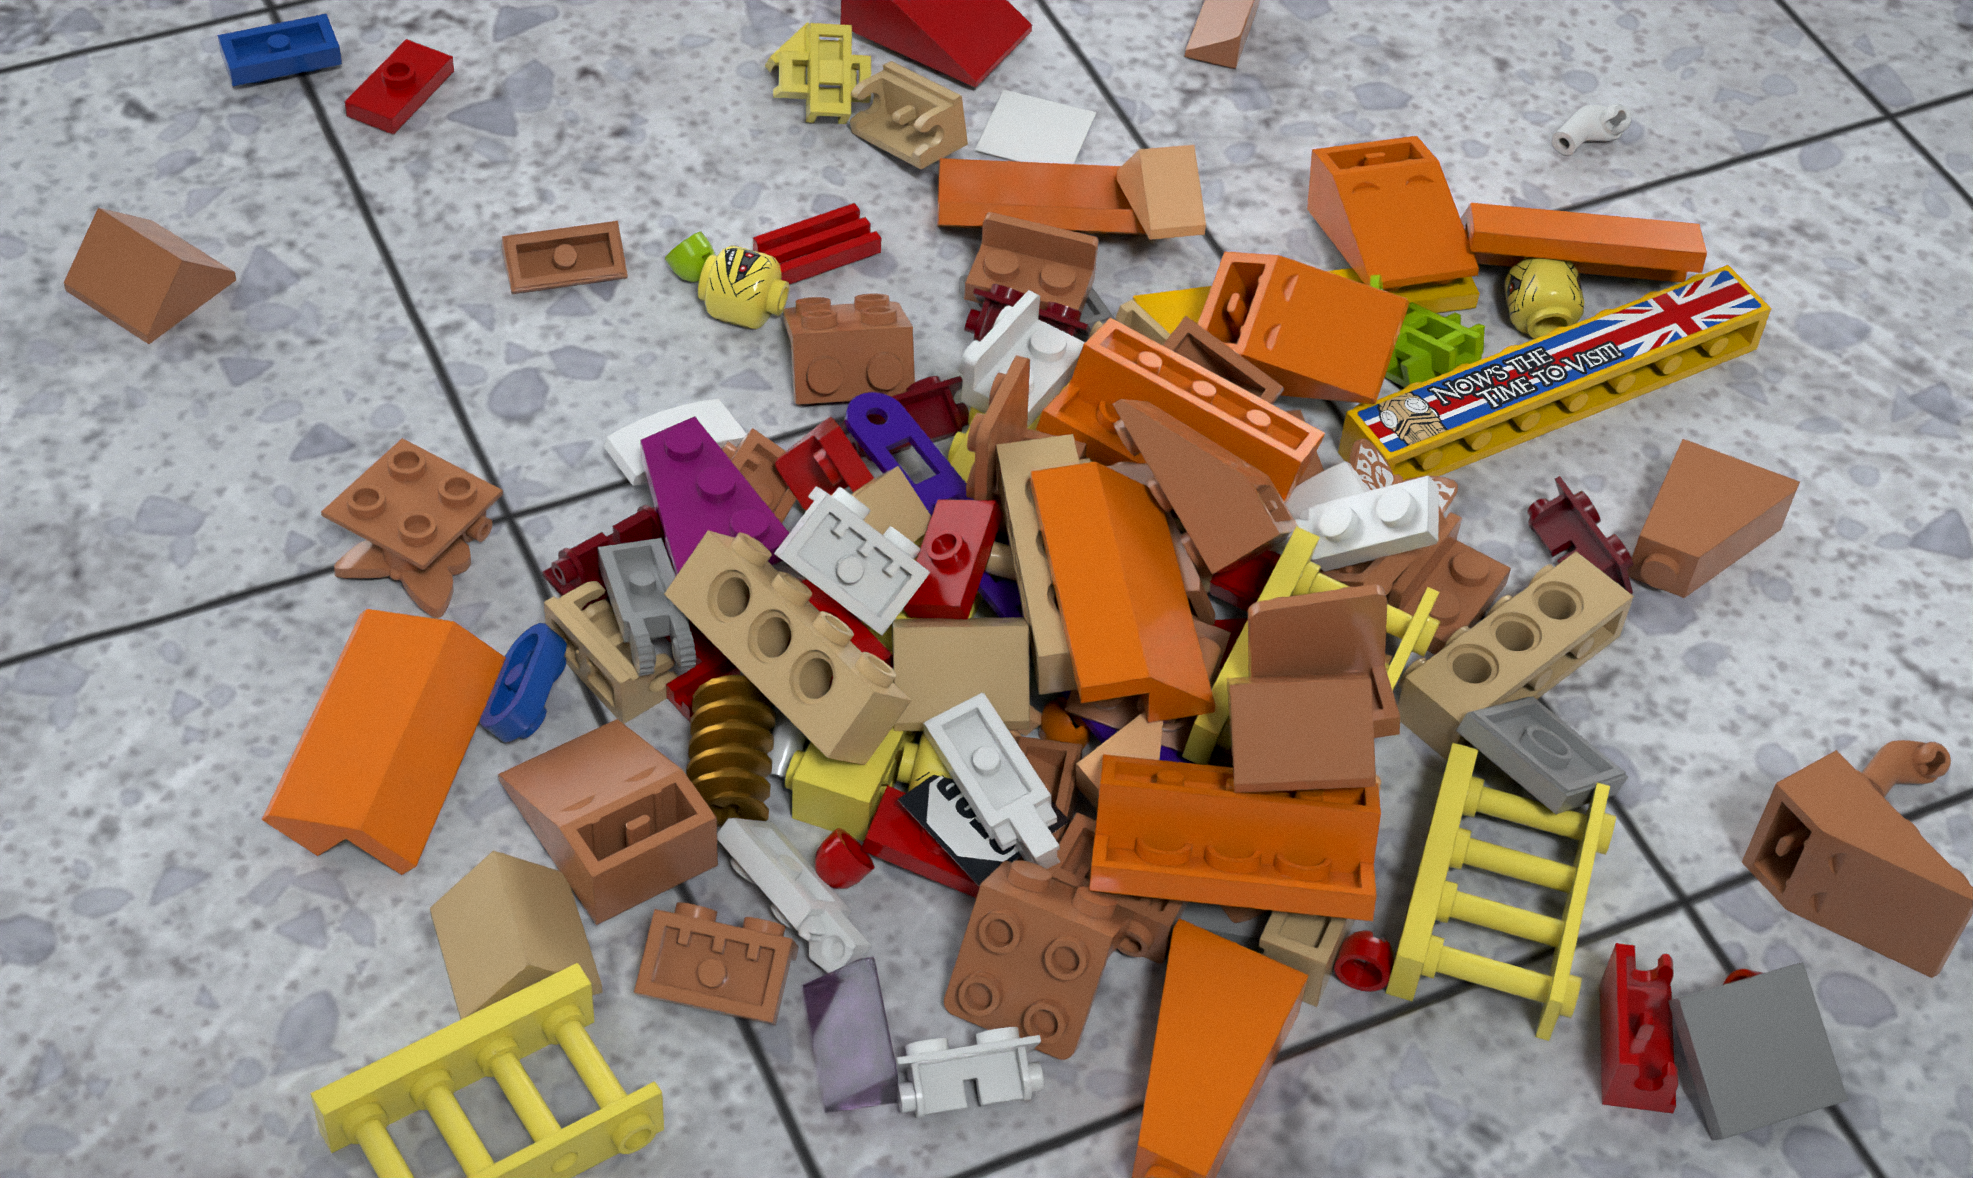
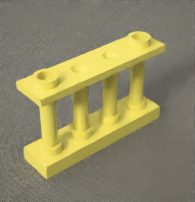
[1182,526,1441,765]
[1385,743,1616,1041]
[310,963,664,1178]

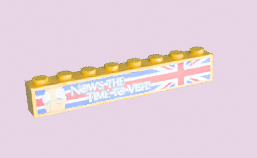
[1338,265,1772,480]

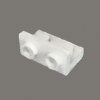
[959,290,1085,428]
[774,486,930,636]

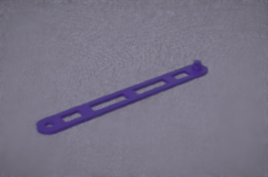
[845,392,1196,764]

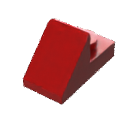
[775,417,874,511]

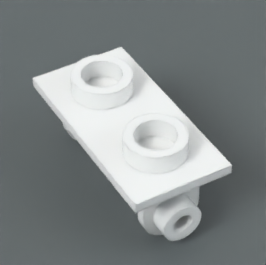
[889,1027,1044,1118]

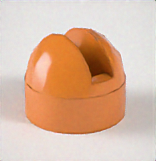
[1038,696,1091,749]

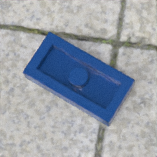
[217,14,342,86]

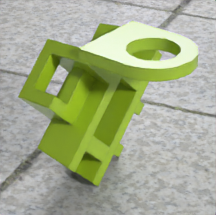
[1370,275,1485,387]

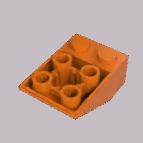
[1307,136,1479,292]
[1198,251,1409,404]

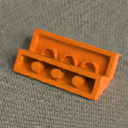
[937,158,1147,236]
[1460,203,1707,282]
[1036,317,1325,504]
[1031,461,1215,723]
[261,609,506,875]
[1089,754,1381,921]

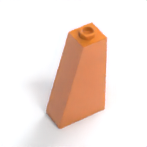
[1131,918,1309,1178]

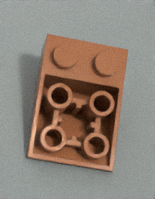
[1112,399,1299,574]
[498,719,718,925]
[1742,750,1973,978]

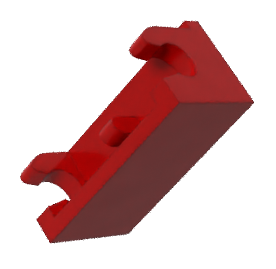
[1599,943,1678,1114]

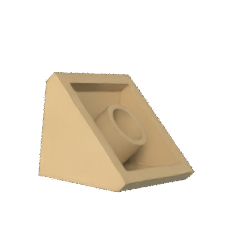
[892,617,1030,731]
[430,850,603,1020]

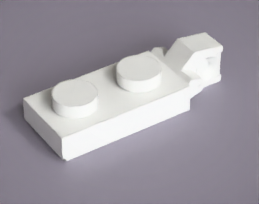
[1268,475,1439,572]
[923,692,1060,869]
[717,818,872,977]

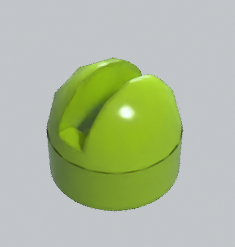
[664,231,716,283]

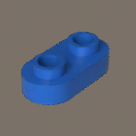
[480,623,567,742]

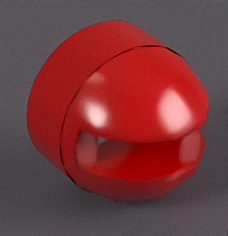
[815,828,875,889]
[1334,930,1394,992]

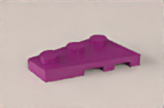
[640,416,789,576]

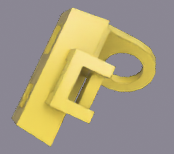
[765,22,871,124]

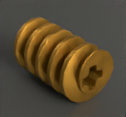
[686,675,776,828]

